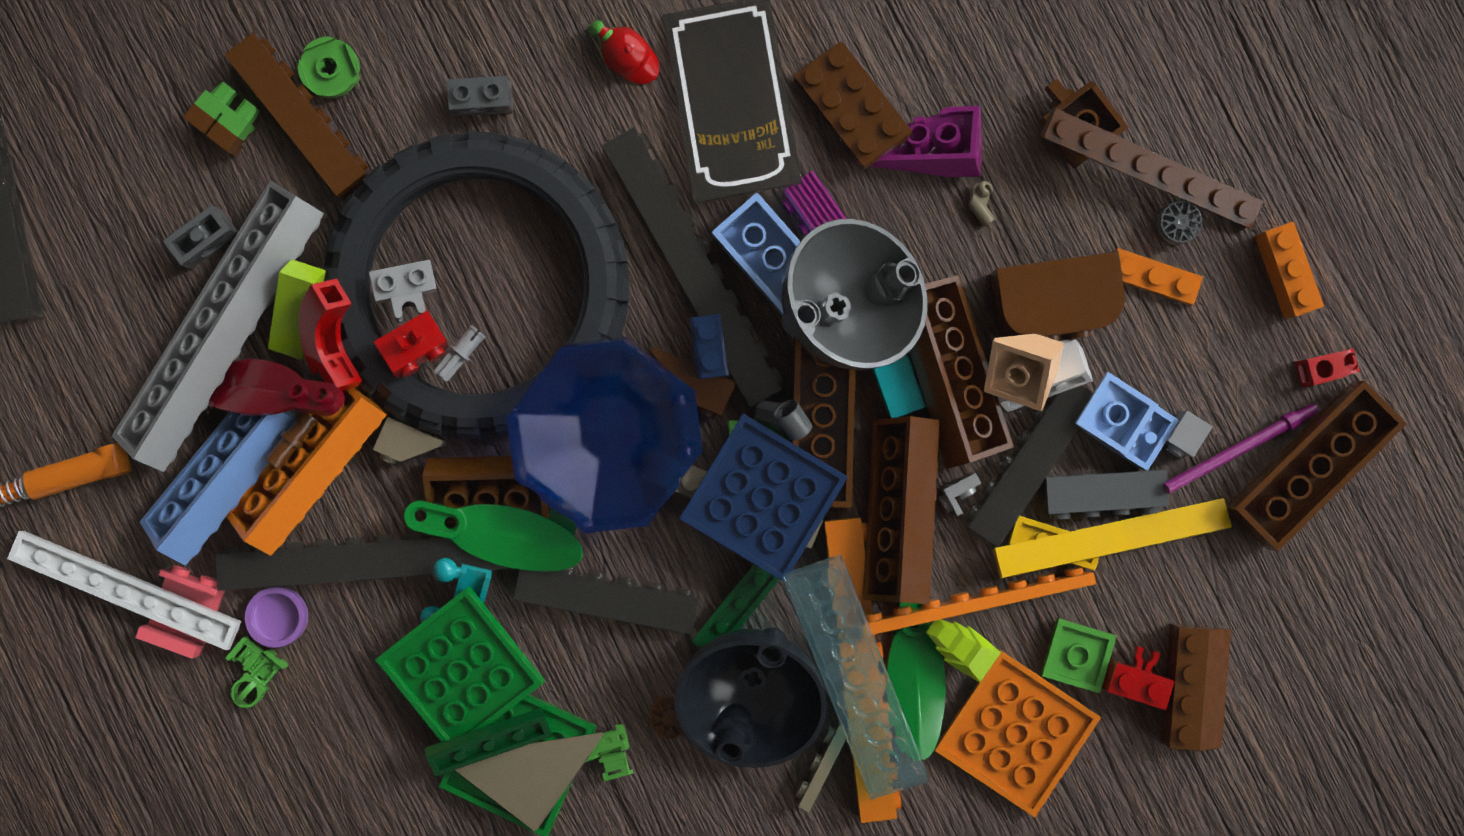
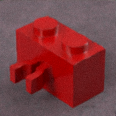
[374,310,449,378]
[1102,645,1175,710]

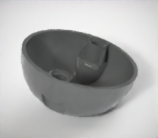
[781,219,927,370]

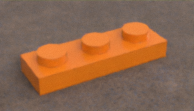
[1115,248,1203,306]

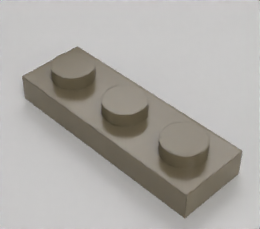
[795,721,850,812]

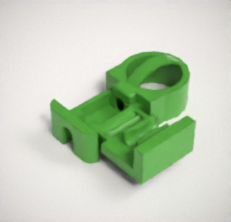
[226,636,288,708]
[585,724,634,781]

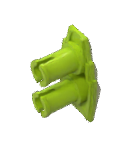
[926,619,1001,682]

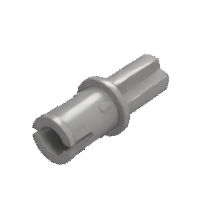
[434,325,486,382]

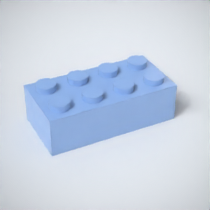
[711,193,800,316]

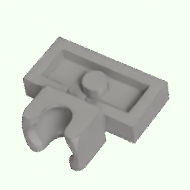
[369,260,437,323]

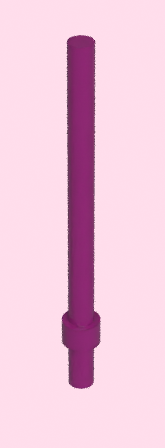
[1163,403,1319,494]

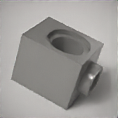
[1165,410,1213,459]

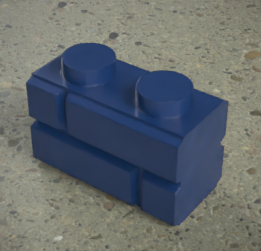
[690,314,729,380]

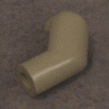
[968,181,995,228]

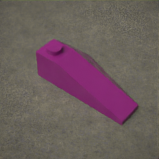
[856,106,983,177]

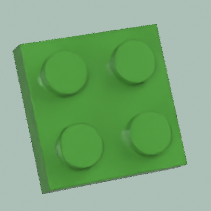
[1040,618,1117,693]

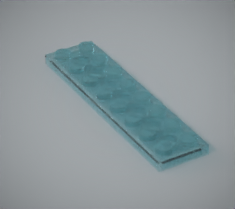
[782,554,929,800]

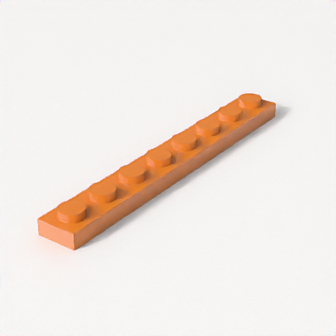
[856,567,1096,637]

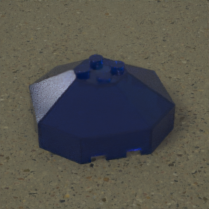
[506,337,703,533]

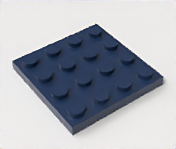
[679,414,848,582]

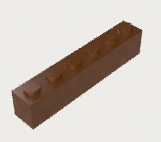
[225,32,369,200]

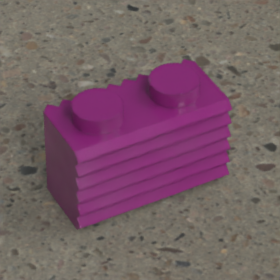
[781,170,846,236]

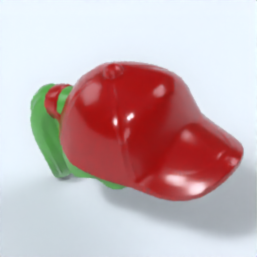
[587,20,660,84]

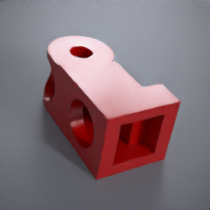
[1294,348,1360,387]

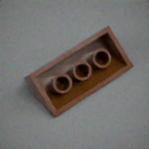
[422,455,550,527]
[1161,623,1231,751]

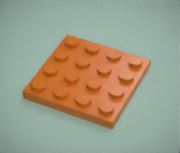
[934,649,1101,817]

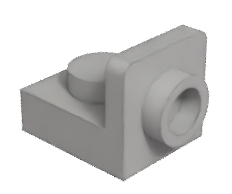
[939,472,981,516]

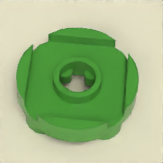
[298,37,360,99]

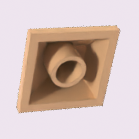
[984,334,1064,411]

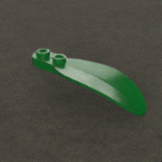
[404,500,583,571]
[886,603,946,761]

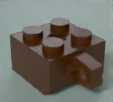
[1038,79,1129,169]

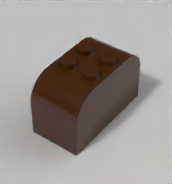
[988,251,1125,341]

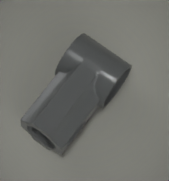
[755,399,812,440]

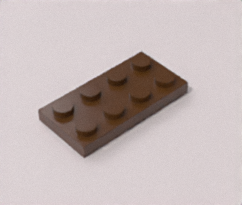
[794,41,913,170]

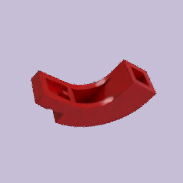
[299,279,362,391]

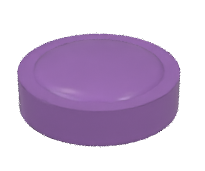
[245,586,308,648]

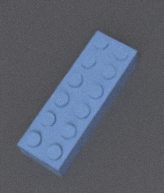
[140,410,297,566]

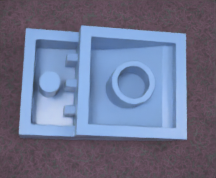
[1075,372,1179,471]

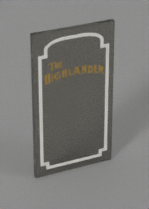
[663,0,802,203]

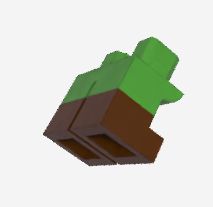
[183,81,260,157]

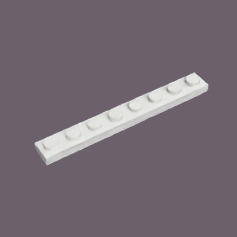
[7,531,241,650]

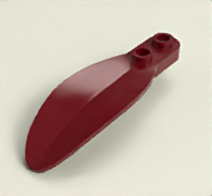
[208,359,345,416]

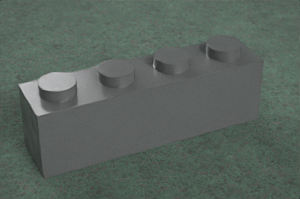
[1041,470,1169,519]

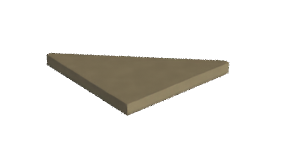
[455,732,604,831]

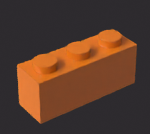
[1255,221,1324,319]

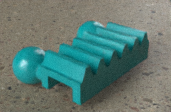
[420,558,492,623]

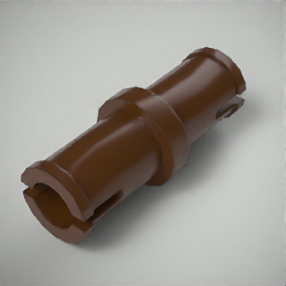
[264,413,319,470]

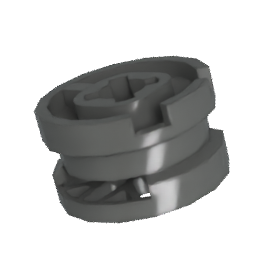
[1155,201,1202,245]

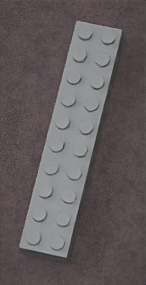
[112,180,324,472]

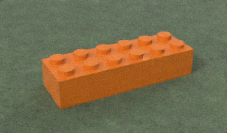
[226,386,387,556]

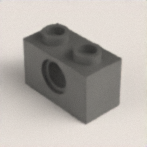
[447,76,514,116]
[163,205,238,269]

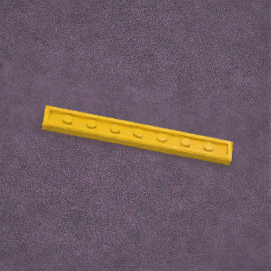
[993,498,1232,579]

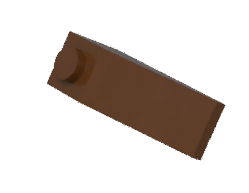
[651,346,736,419]

